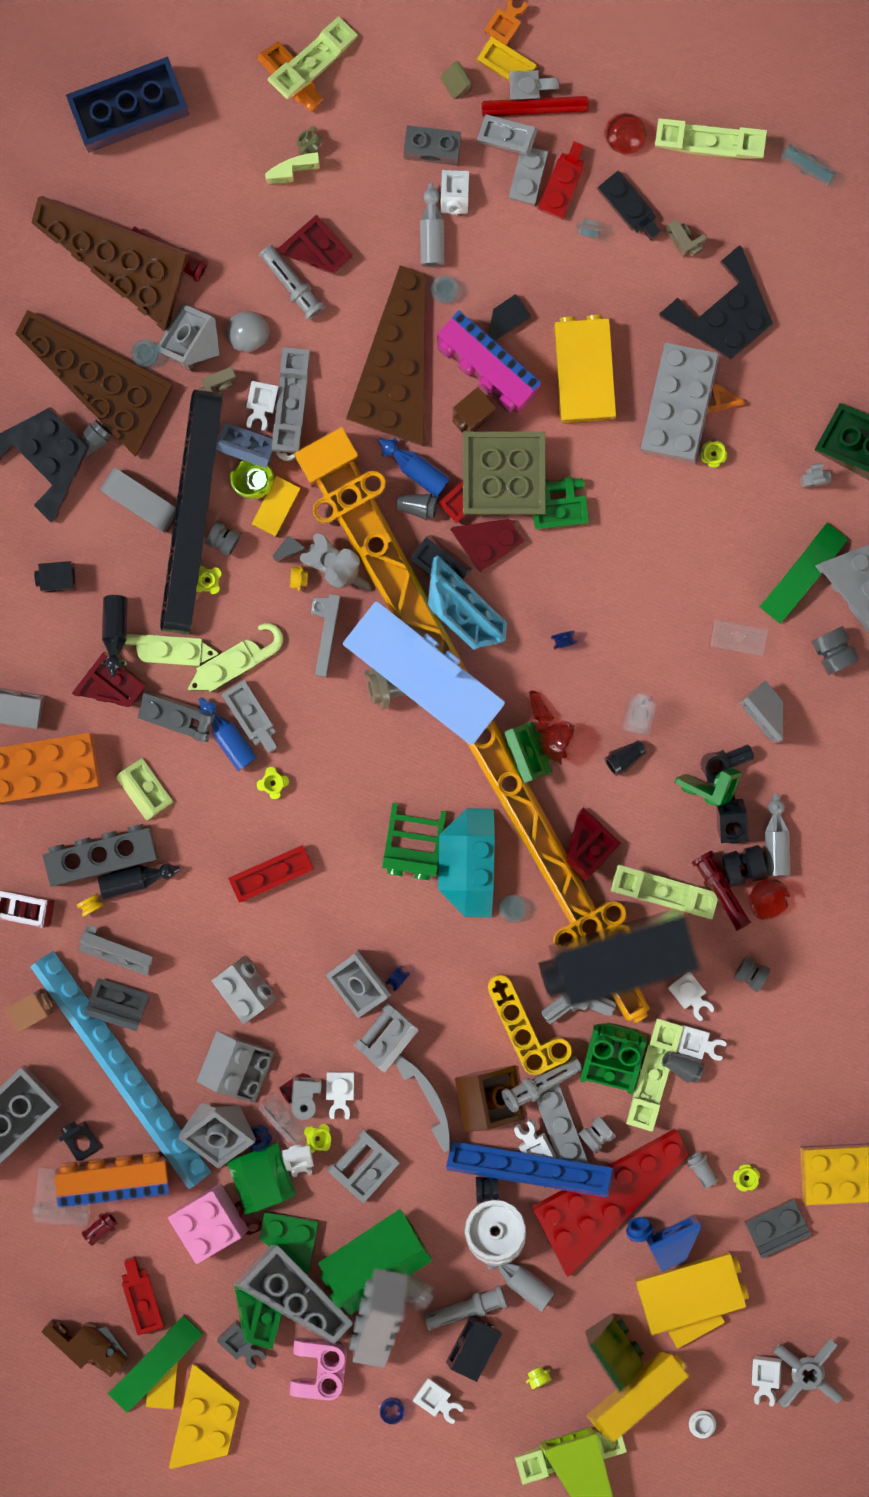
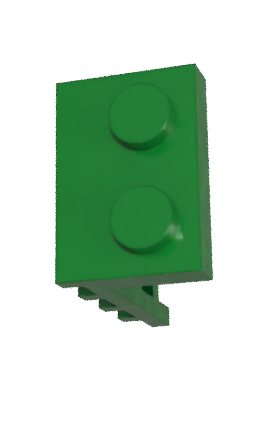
[382,803,446,881]

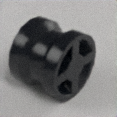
[476,1176,499,1204]

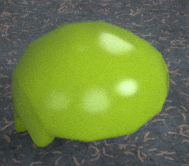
[230,460,274,499]

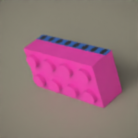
[437,310,541,414]

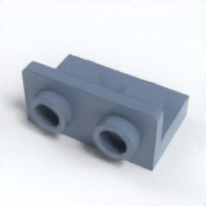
[216,422,274,468]

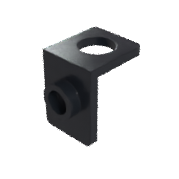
[57,1121,100,1161]

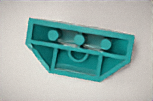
[438,808,495,918]

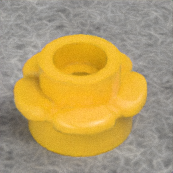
[289,565,308,592]

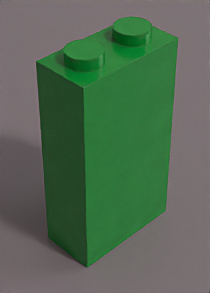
[318,1209,433,1315]

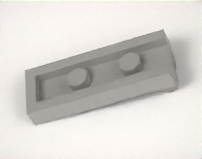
[79,925,153,976]

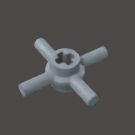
[773,1339,843,1409]

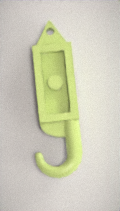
[188,623,283,692]
[121,634,219,666]

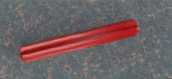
[481,96,589,117]

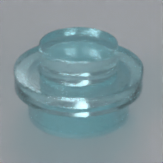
[576,218,603,238]
[431,276,458,303]
[132,339,159,367]
[499,895,526,922]

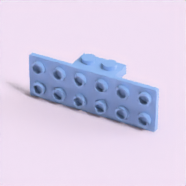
[343,602,505,745]

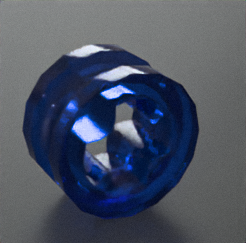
[551,630,577,650]
[385,965,410,992]
[380,1397,404,1424]

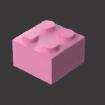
[167,1183,249,1264]

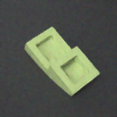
[265,152,320,184]

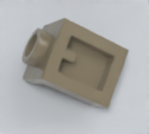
[665,219,708,257]
[199,367,237,392]

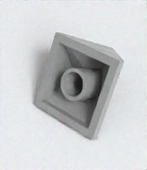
[155,304,219,371]
[738,680,783,744]
[178,1103,256,1168]

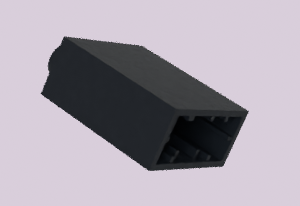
[538,909,700,1008]

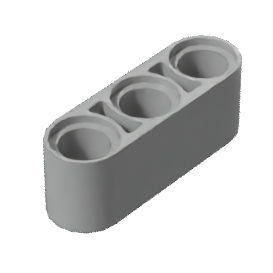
[99,467,176,533]

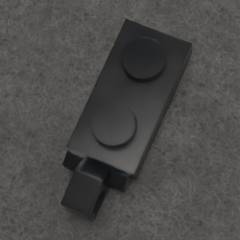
[597,170,660,241]

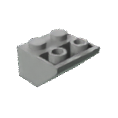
[197,1031,275,1103]

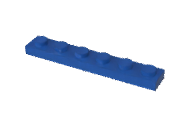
[446,1141,613,1197]

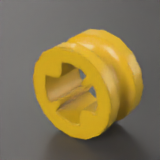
[76,893,104,917]

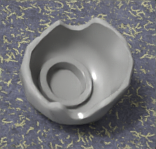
[226,311,270,353]

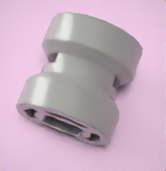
[578,1116,616,1154]

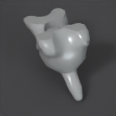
[300,533,372,591]

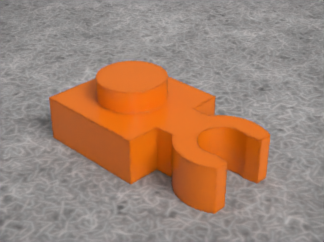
[484,0,527,46]

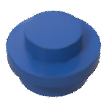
[626,1217,654,1242]

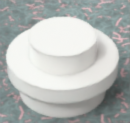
[689,1410,716,1438]

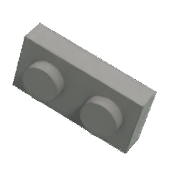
[477,114,538,156]
[508,148,548,206]

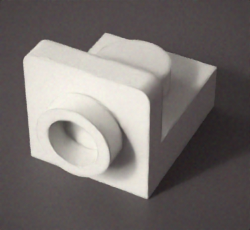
[441,170,469,215]

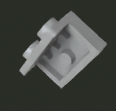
[211,956,277,1024]

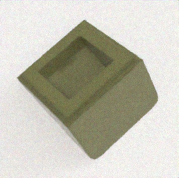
[441,61,471,99]

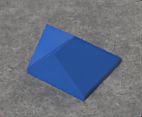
[646,1215,701,1272]

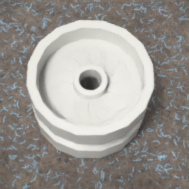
[465,1200,526,1266]

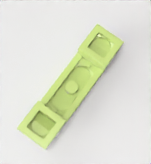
[268,16,358,99]
[655,118,767,159]
[611,865,718,919]
[626,1019,684,1132]
[515,1429,627,1484]

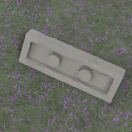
[311,594,341,678]

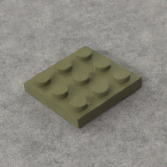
[463,432,545,515]

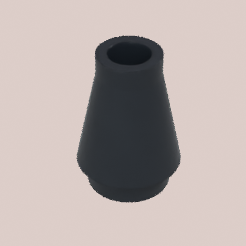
[605,740,647,776]

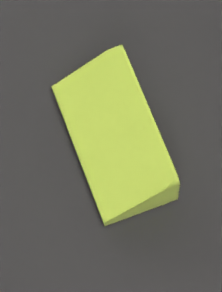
[116,758,174,820]

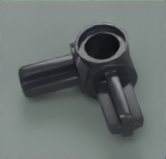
[700,745,754,800]

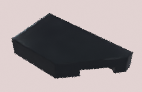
[488,294,531,342]

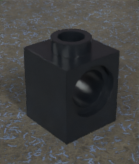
[34,561,76,593]
[716,799,748,844]

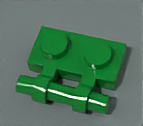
[533,476,589,530]
[504,721,553,783]

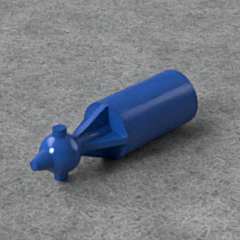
[378,438,451,497]
[199,697,258,771]

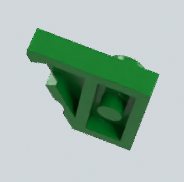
[260,1211,318,1274]
[234,1282,281,1349]

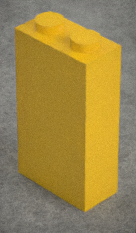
[554,315,616,423]
[635,1251,749,1335]
[586,1351,689,1442]

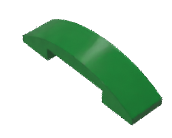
[759,522,848,624]
[108,1315,203,1413]

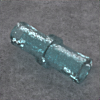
[781,143,836,186]

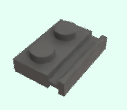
[85,978,150,1031]
[744,1198,811,1258]

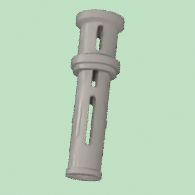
[259,245,326,321]
[502,1056,582,1112]
[424,1285,508,1331]

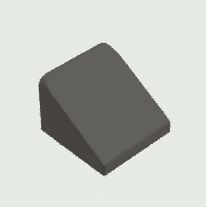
[273,536,307,562]

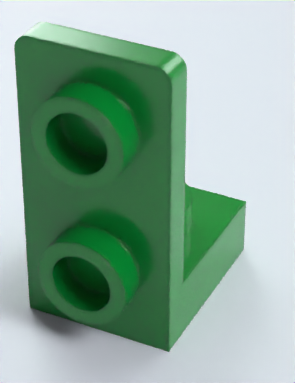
[674,768,742,806]

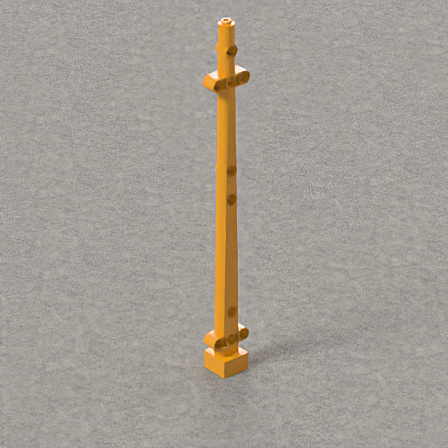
[294,427,650,1023]

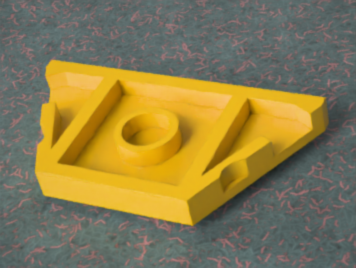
[169,1363,240,1469]

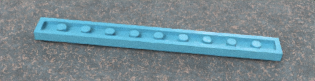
[30,950,211,1189]

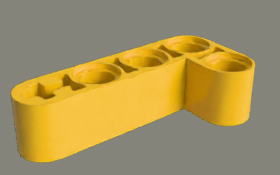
[487,974,572,1075]

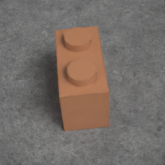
[5,989,54,1033]

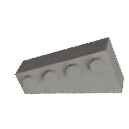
[233,1245,353,1343]
[349,1269,407,1368]

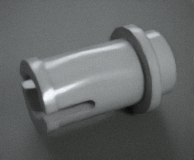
[687,1151,719,1188]

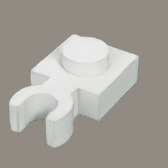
[246,381,279,432]
[667,973,714,1021]
[676,1025,727,1060]
[326,1072,354,1119]
[514,1118,557,1158]
[282,1145,314,1177]
[752,1356,782,1406]
[413,1377,464,1424]

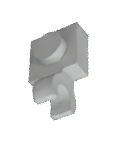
[509,70,559,99]
[800,463,832,489]

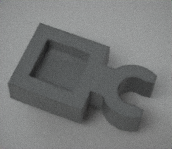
[217,1320,267,1369]

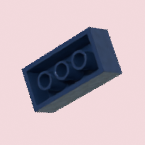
[66,56,190,153]

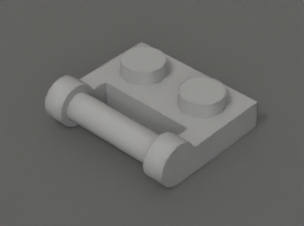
[353,1002,419,1073]
[327,1129,400,1204]

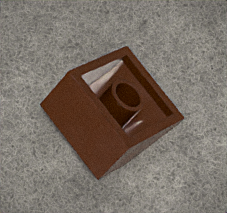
[455,1065,525,1132]

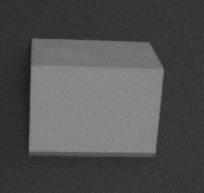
[325,950,392,1018]

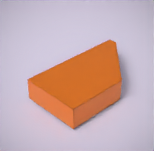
[708,383,745,413]

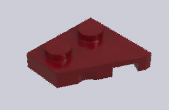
[277,214,353,275]
[450,519,525,572]
[72,652,147,707]
[566,807,621,881]

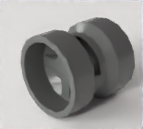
[204,520,241,557]
[733,955,771,992]

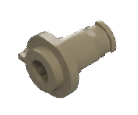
[365,668,406,710]

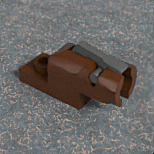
[41,1320,128,1378]

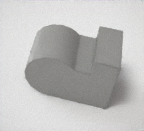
[291,1077,321,1120]

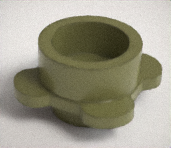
[297,126,322,155]

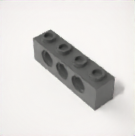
[42,824,159,887]

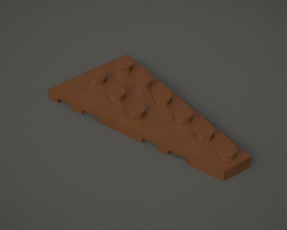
[31,196,189,331]
[346,265,425,446]
[15,310,173,457]

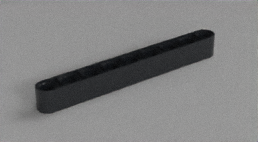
[160,389,222,634]

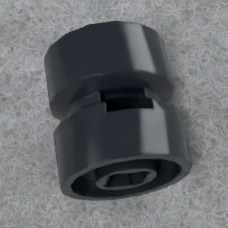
[721,845,768,888]

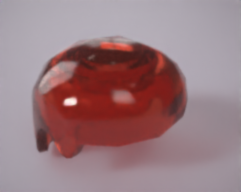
[604,112,647,155]
[542,721,575,765]
[748,879,790,920]

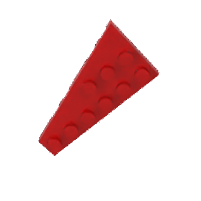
[531,1129,689,1278]

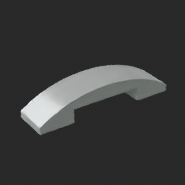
[271,347,310,453]
[394,1054,450,1153]

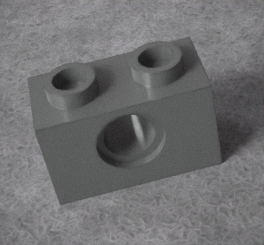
[404,125,461,166]

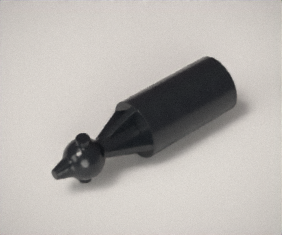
[102,595,128,677]
[98,863,181,900]

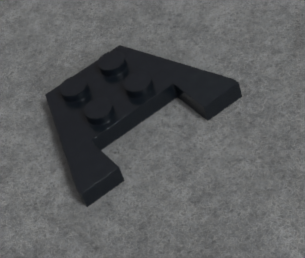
[659,245,773,360]
[0,407,90,522]

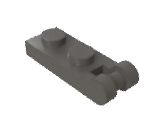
[138,691,215,742]

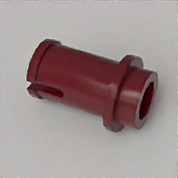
[82,1212,117,1246]

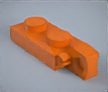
[257,41,323,113]

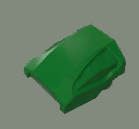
[580,1023,647,1095]
[227,1142,296,1215]

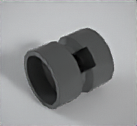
[811,626,860,675]

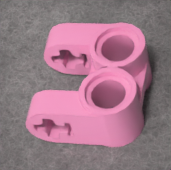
[289,1338,347,1401]

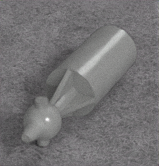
[420,183,445,267]
[765,793,791,876]
[487,1263,556,1312]

